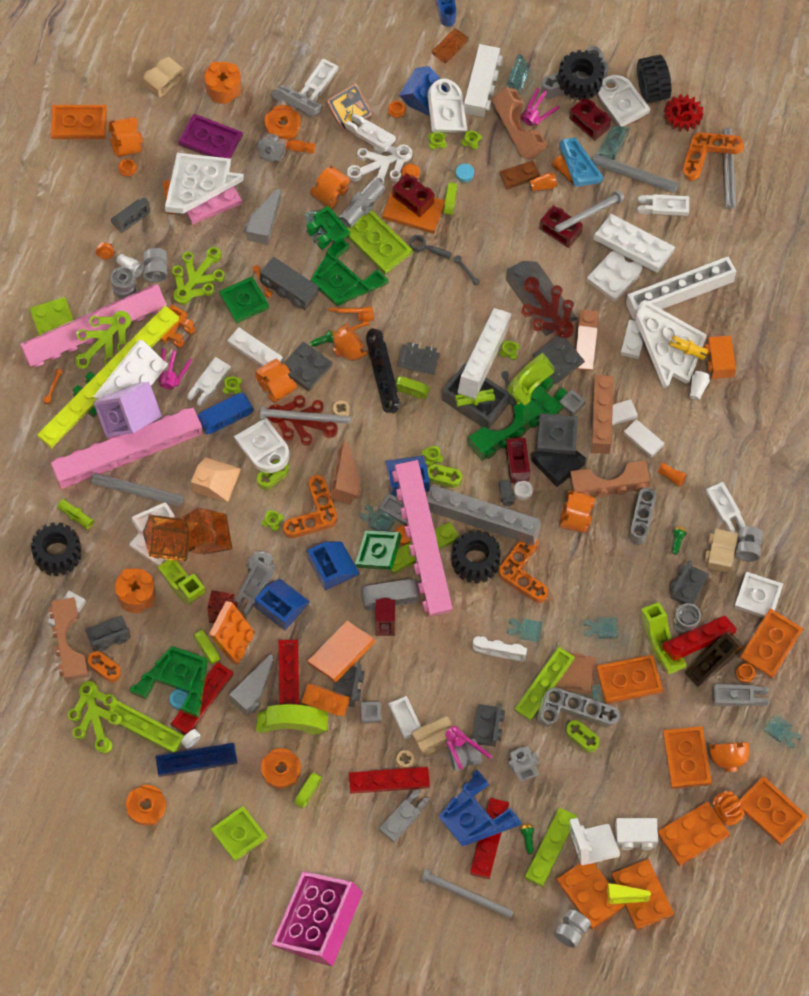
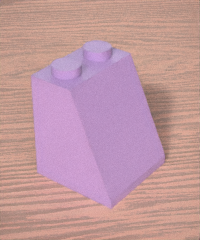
[93,381,162,437]

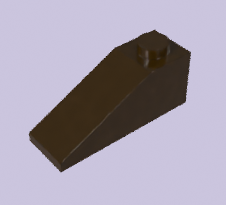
[685,632,745,687]

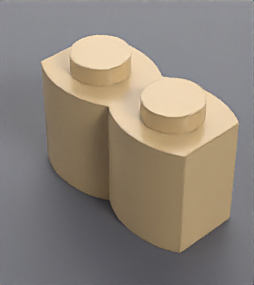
[143,56,184,97]
[704,529,738,573]

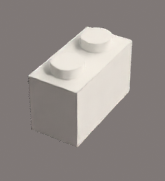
[615,818,658,850]

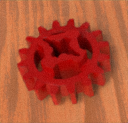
[664,94,704,132]

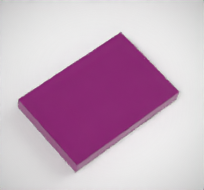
[178,114,243,159]

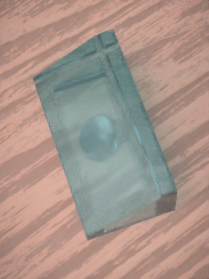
[507,54,530,94]
[598,126,630,160]

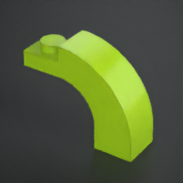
[507,353,554,405]
[158,556,206,605]
[641,602,686,674]
[256,704,328,735]

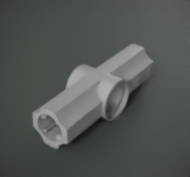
[339,179,385,228]

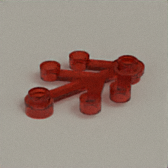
[521,277,574,338]
[267,395,338,446]

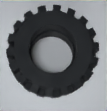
[558,50,605,100]
[637,54,672,103]
[31,523,82,576]
[452,530,501,584]

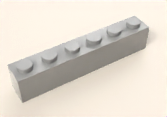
[427,485,541,546]

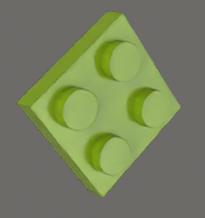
[30,297,73,335]
[211,806,267,862]

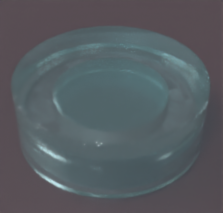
[592,685,602,703]

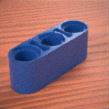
[435,0,456,27]
[197,393,254,434]

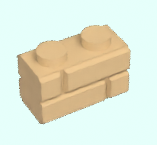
[411,715,453,757]

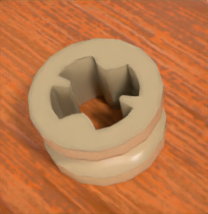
[333,400,350,416]
[396,750,414,769]

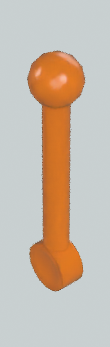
[253,265,272,298]
[44,369,62,404]

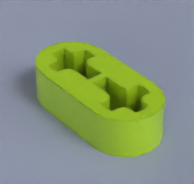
[444,182,458,215]
[395,376,430,399]
[257,459,289,490]
[427,464,462,488]
[193,629,220,665]
[566,720,600,753]
[294,772,322,809]

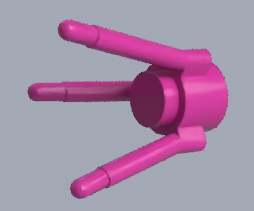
[521,88,560,126]
[158,348,192,390]
[445,726,492,769]

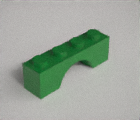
[468,399,543,461]

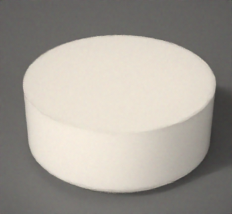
[513,481,533,501]
[181,729,200,748]

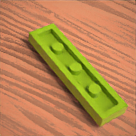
[390,522,460,575]
[514,647,575,722]
[109,701,184,755]
[525,807,578,888]

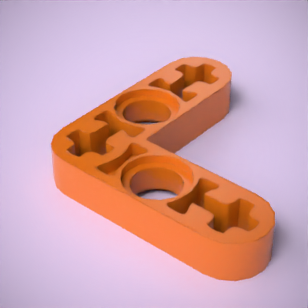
[683,132,744,181]
[283,475,337,538]
[499,538,548,603]

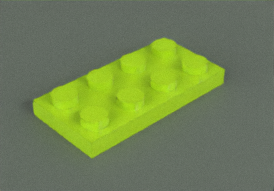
[347,210,413,275]

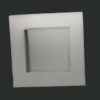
[559,389,586,416]
[361,702,381,723]

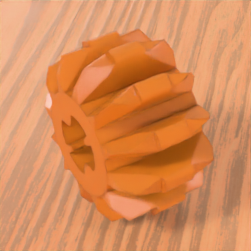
[712,791,745,826]

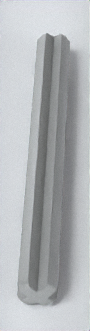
[722,128,736,209]
[592,154,679,192]
[91,473,184,506]

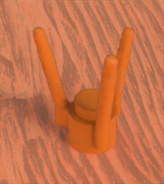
[328,306,374,330]

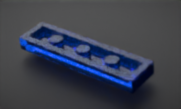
[155,743,238,777]

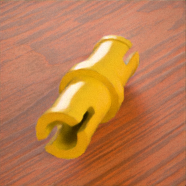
[669,335,708,360]

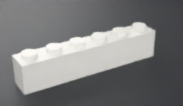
[626,256,736,320]
[458,308,511,399]

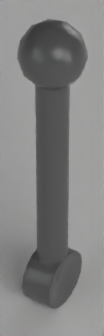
[454,255,480,285]
[501,371,517,406]

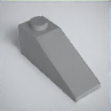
[244,188,281,245]
[229,654,274,716]

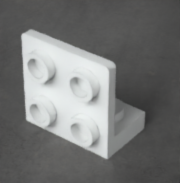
[570,818,620,865]

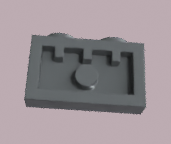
[111,197,150,233]
[398,342,440,375]
[670,560,709,604]
[85,615,130,652]
[333,664,365,707]
[473,703,505,747]

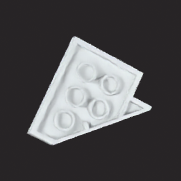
[165,153,244,214]
[635,300,707,388]

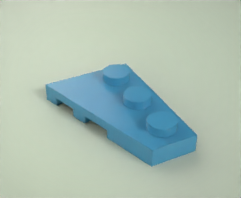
[559,137,604,187]

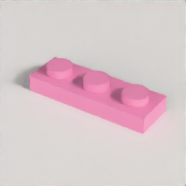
[186,186,242,225]

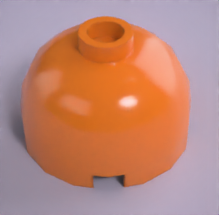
[333,323,368,361]
[710,742,750,772]

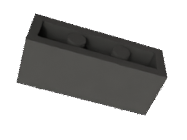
[260,256,319,311]

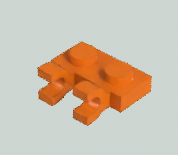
[160,304,196,348]

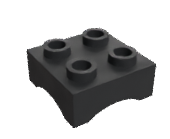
[531,450,586,487]

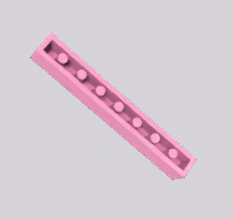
[19,284,167,368]
[51,407,203,489]
[392,460,453,617]

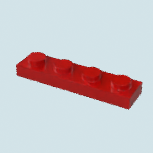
[662,615,737,661]
[279,640,299,705]
[171,662,234,735]
[349,767,430,794]
[470,798,509,880]

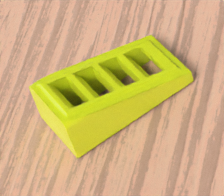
[607,883,651,904]

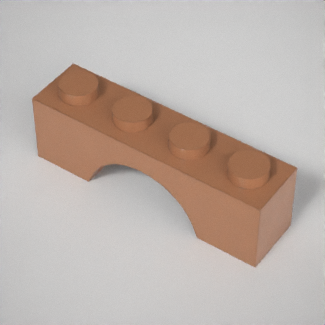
[491,87,548,159]
[591,375,614,454]
[569,460,650,498]
[48,597,89,681]

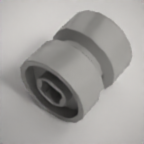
[143,248,168,282]
[111,266,136,299]
[735,527,764,562]
[673,603,701,635]
[447,738,482,771]
[554,909,591,948]

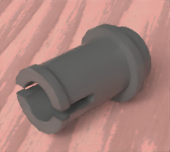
[499,480,516,506]

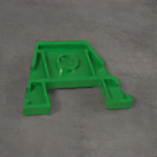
[311,240,389,306]
[129,646,208,718]

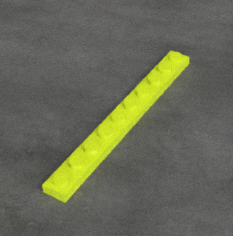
[37,306,179,449]

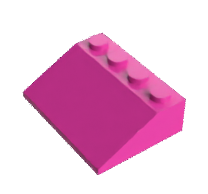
[272,871,363,966]

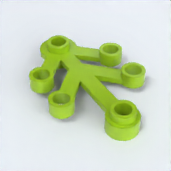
[172,247,225,305]
[74,311,131,369]
[68,681,122,754]

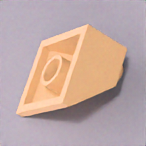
[191,457,241,503]

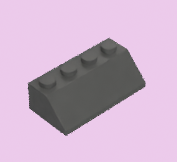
[506,261,577,336]

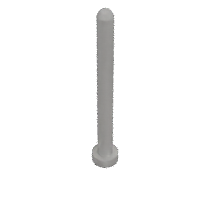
[555,190,624,232]
[260,406,351,424]
[421,869,514,918]

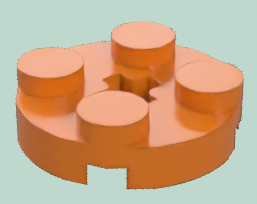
[265,105,301,139]
[261,748,301,789]
[126,785,166,826]

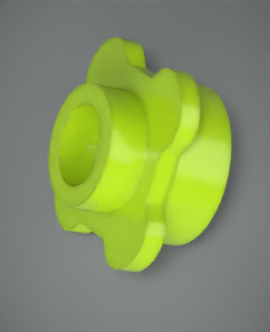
[461,130,482,149]
[428,132,447,150]
[499,341,520,360]
[223,376,242,395]
[422,446,443,466]
[261,510,284,531]

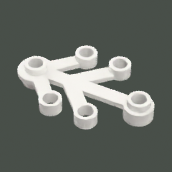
[347,144,412,186]

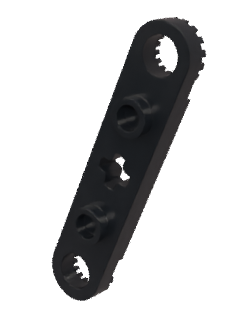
[366,328,400,414]

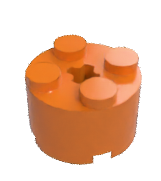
[204,61,241,104]
[109,117,143,157]
[310,165,351,209]
[255,358,297,403]
[559,490,595,533]
[115,568,156,613]

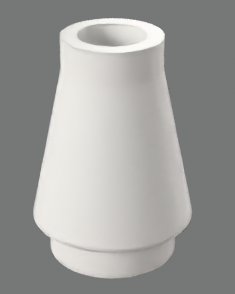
[116,254,144,278]
[689,371,710,400]

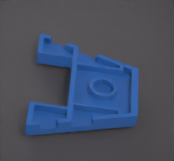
[439,770,522,846]

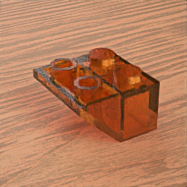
[183,508,233,555]
[142,514,189,561]

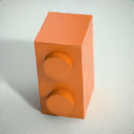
[704,336,736,379]
[302,684,351,716]

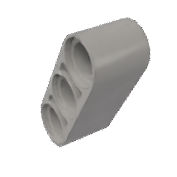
[630,487,656,545]
[361,579,420,610]

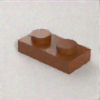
[499,160,540,190]

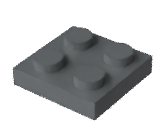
[532,332,585,385]
[284,342,333,391]
[537,413,578,454]

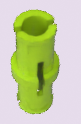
[455,388,495,407]
[57,499,94,530]

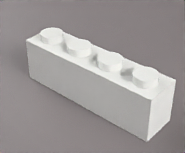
[464,44,503,117]

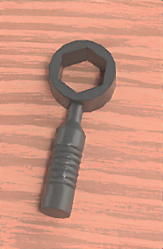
[409,235,452,260]

